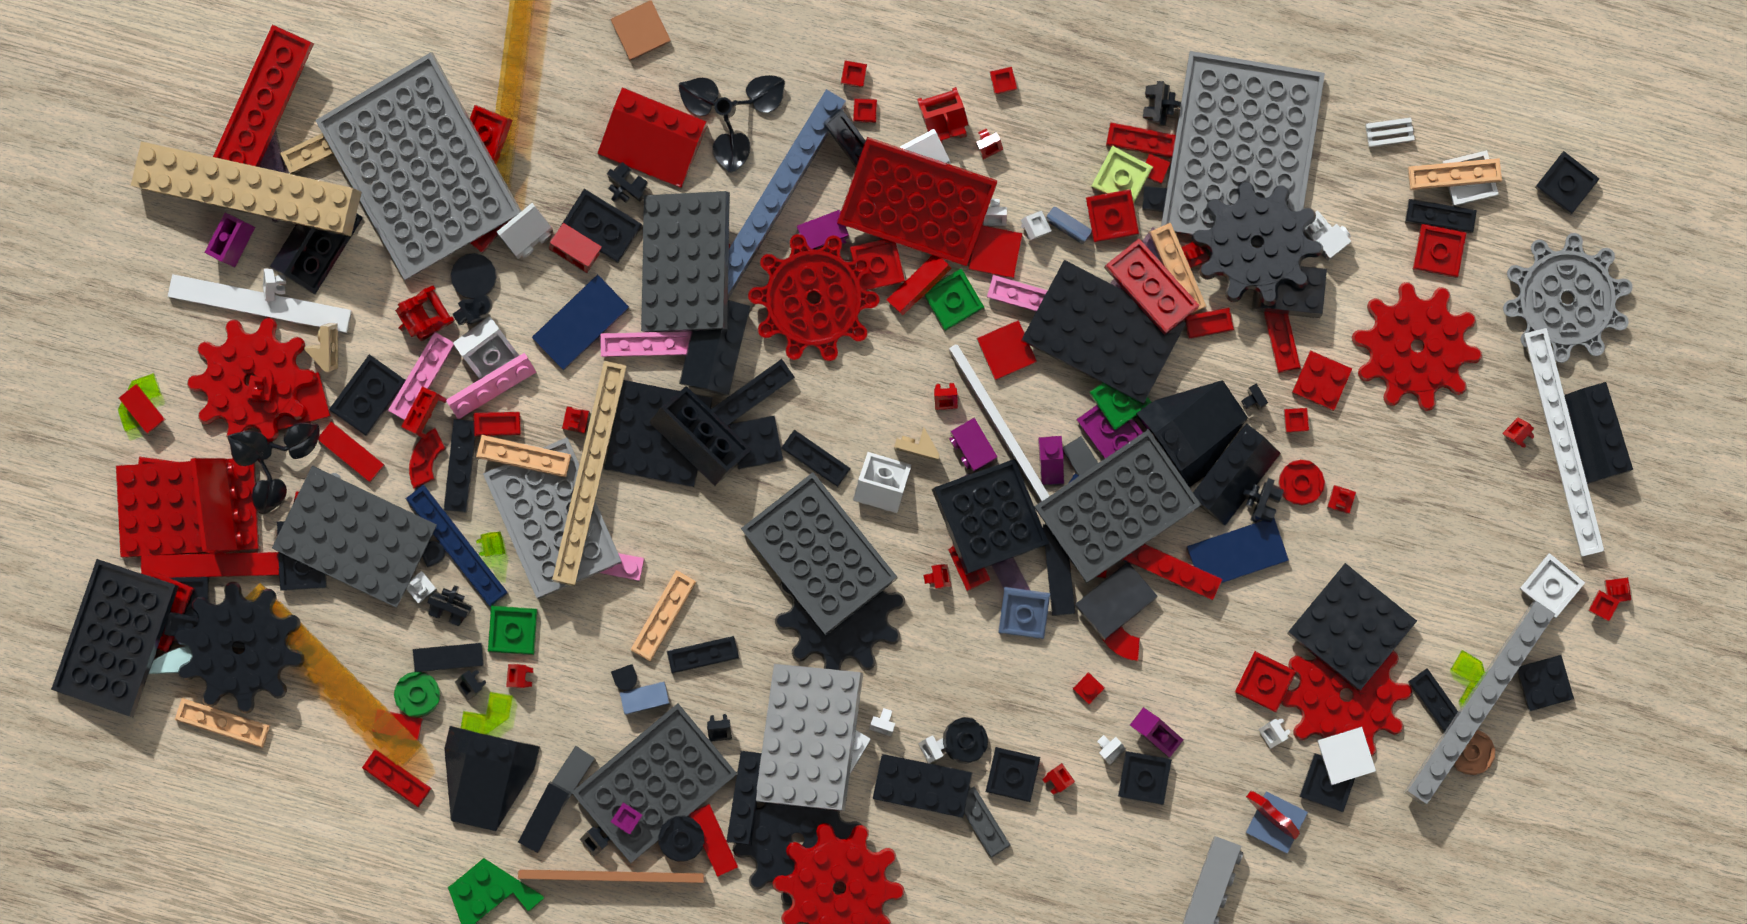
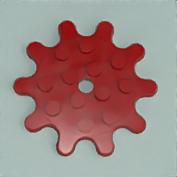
[748,234,880,361]
[1352,282,1482,411]
[187,318,317,442]
[1281,651,1412,757]
[772,823,905,924]

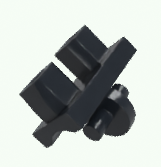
[1143,81,1181,126]
[607,162,649,203]
[453,295,492,325]
[1243,478,1284,523]
[427,585,473,626]

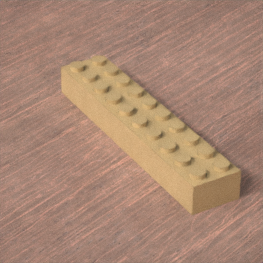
[130,141,362,236]

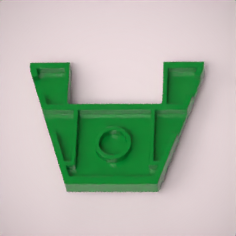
[448,858,545,924]

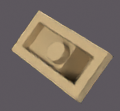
[304,323,338,372]
[894,427,940,461]

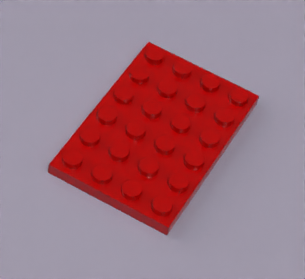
[837,137,998,266]
[116,458,259,558]

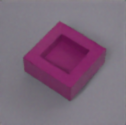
[611,802,643,834]

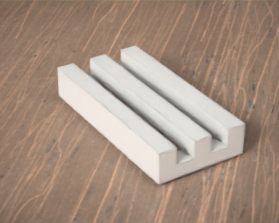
[1365,118,1415,147]

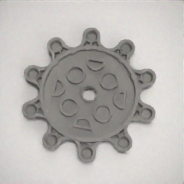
[1503,233,1632,363]

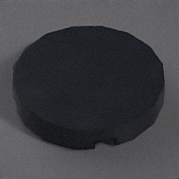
[451,253,497,299]
[943,717,988,764]
[658,815,704,862]

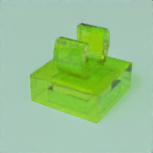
[476,532,506,557]

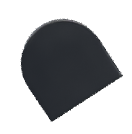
[422,541,445,568]
[611,664,637,690]

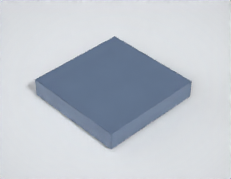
[998,587,1050,639]
[1245,791,1308,853]

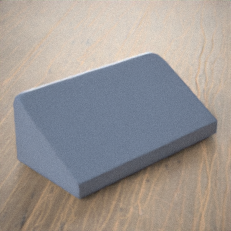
[1046,207,1092,244]
[620,681,670,715]

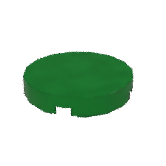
[394,672,440,718]

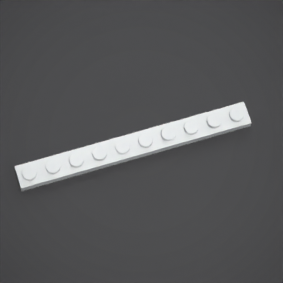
[1523,328,1604,557]

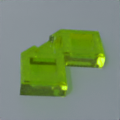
[118,373,162,432]
[1450,650,1485,704]
[460,692,513,734]

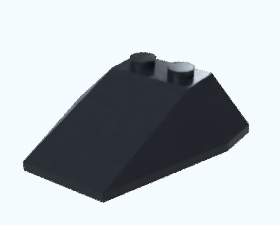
[1136,380,1248,487]
[444,726,540,831]

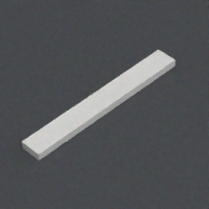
[168,274,352,333]
[949,345,1049,502]

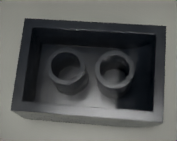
[1252,266,1327,318]

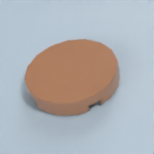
[1453,730,1495,775]

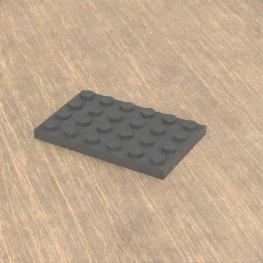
[641,191,730,332]
[1034,429,1201,583]
[272,465,437,608]
[741,472,898,635]
[571,703,737,863]

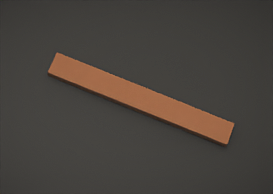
[518,870,705,883]

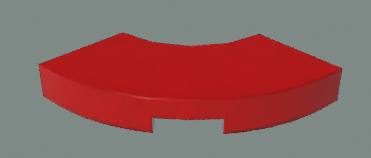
[409,428,446,489]
[1100,627,1140,661]
[1246,791,1300,840]

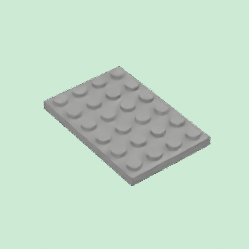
[483,437,622,600]
[756,664,863,811]

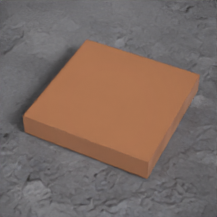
[610,0,671,61]

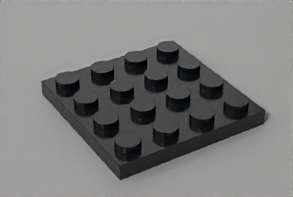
[604,380,713,488]
[931,459,1049,575]
[1287,563,1417,692]

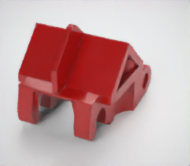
[917,87,969,144]
[395,285,455,341]

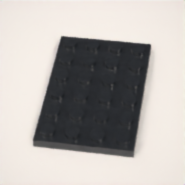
[1021,260,1186,404]
[51,559,179,717]

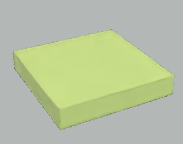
[1091,146,1153,203]

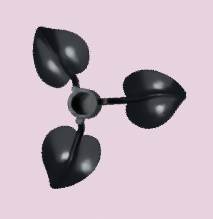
[679,75,785,172]
[227,422,320,514]

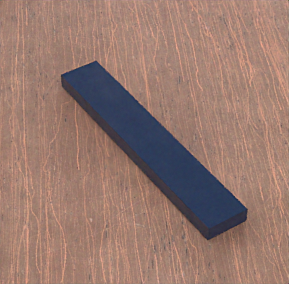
[405,484,508,607]

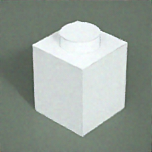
[1316,224,1351,261]

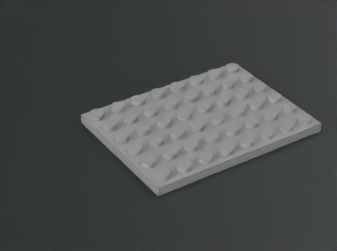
[1161,51,1325,247]
[315,52,521,280]

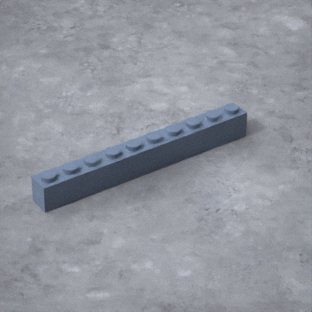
[728,89,846,299]

